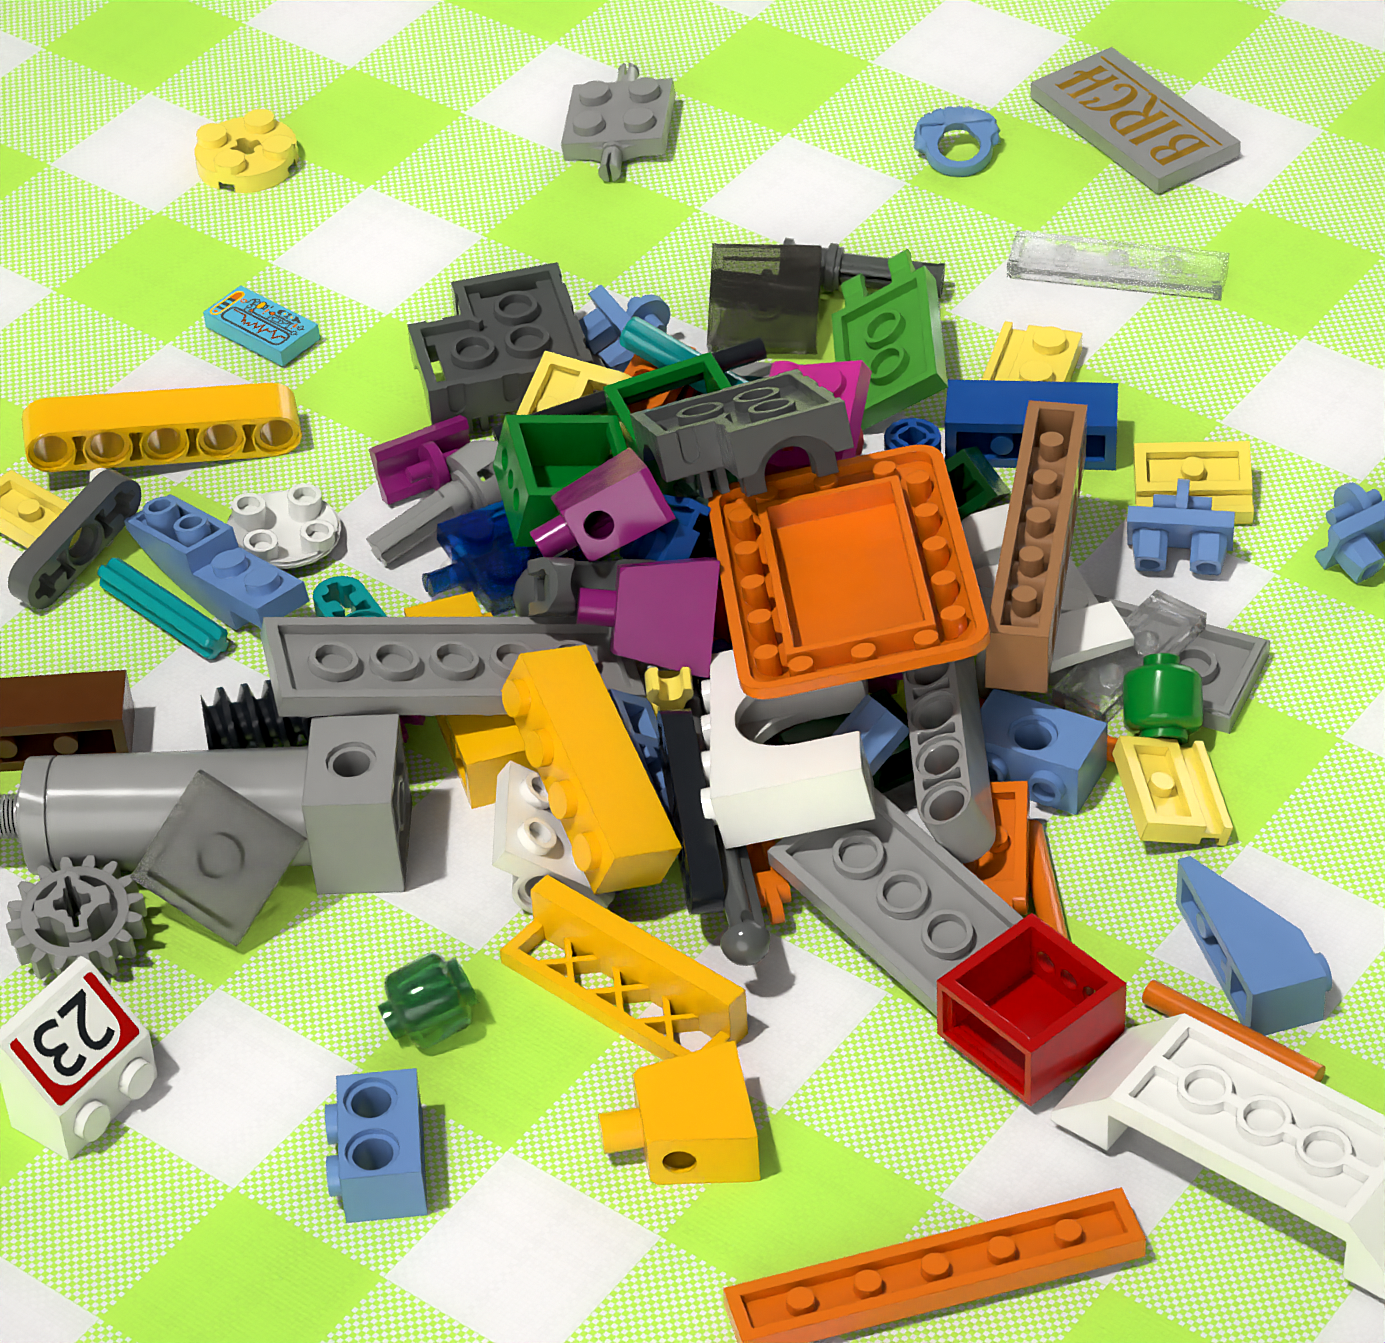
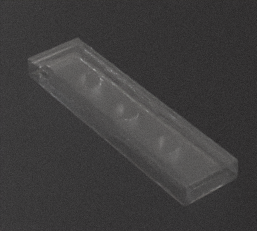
[1007,231,1230,301]

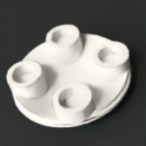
[227,483,341,569]

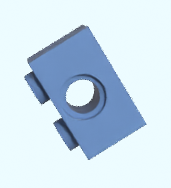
[980,688,1108,815]

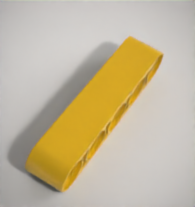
[21,382,302,472]

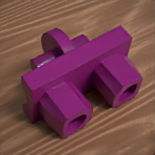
[369,415,470,505]

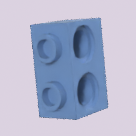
[325,1068,428,1223]

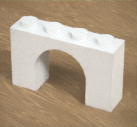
[701,650,876,849]

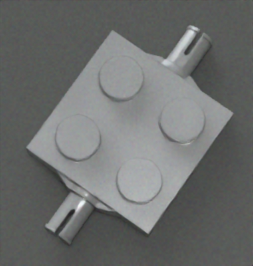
[561,63,676,182]

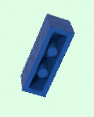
[945,379,1118,470]

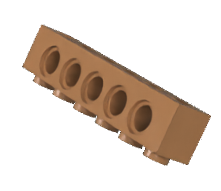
[985,400,1088,693]

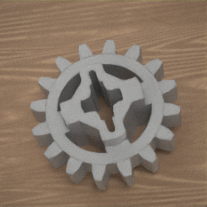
[6,855,148,979]

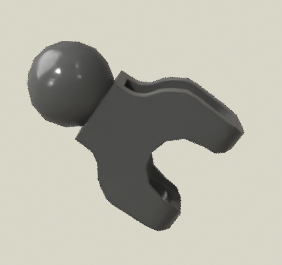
[512,557,655,617]

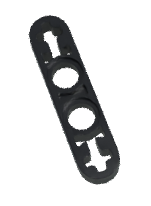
[657,708,724,915]

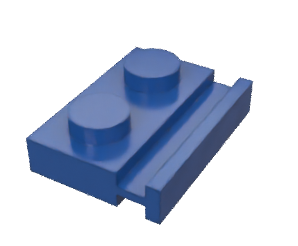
[619,495,711,561]

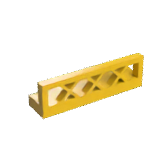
[500,875,748,1060]

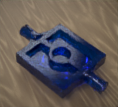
[422,501,588,616]

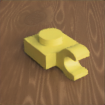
[644,667,694,719]

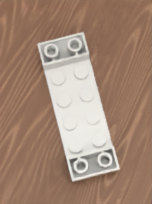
[1051,1013,1385,1300]

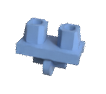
[579,285,671,373]
[1127,478,1235,575]
[1315,482,1385,584]

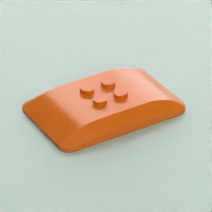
[708,444,991,700]

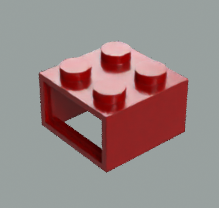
[937,913,1127,1107]

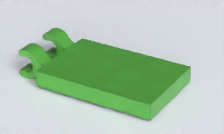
[831,248,948,431]

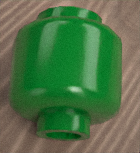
[1122,653,1203,746]

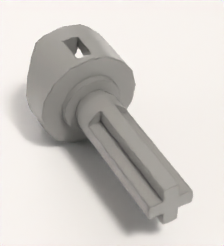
[366,440,505,566]

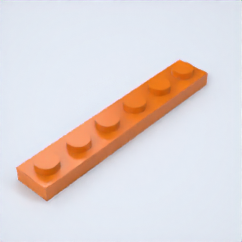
[723,1187,1146,1343]

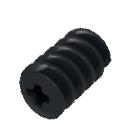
[201,680,328,750]

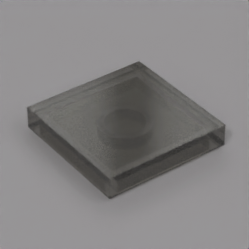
[707,243,822,354]
[130,769,307,947]

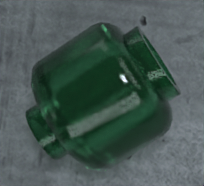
[377,952,480,1049]

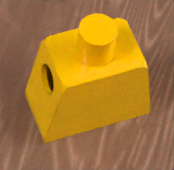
[598,1041,760,1185]

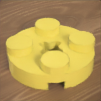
[194,109,299,193]

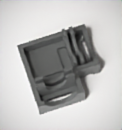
[407,262,596,434]
[630,369,854,499]

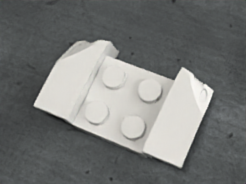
[961,503,1134,699]

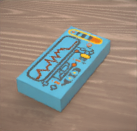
[203,285,320,367]

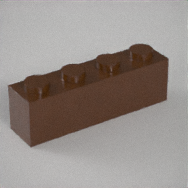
[0,670,135,772]

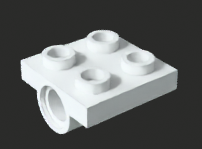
[492,761,615,913]

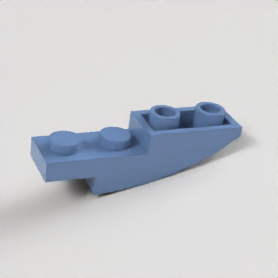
[124,494,309,630]

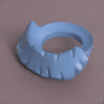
[914,106,1001,177]

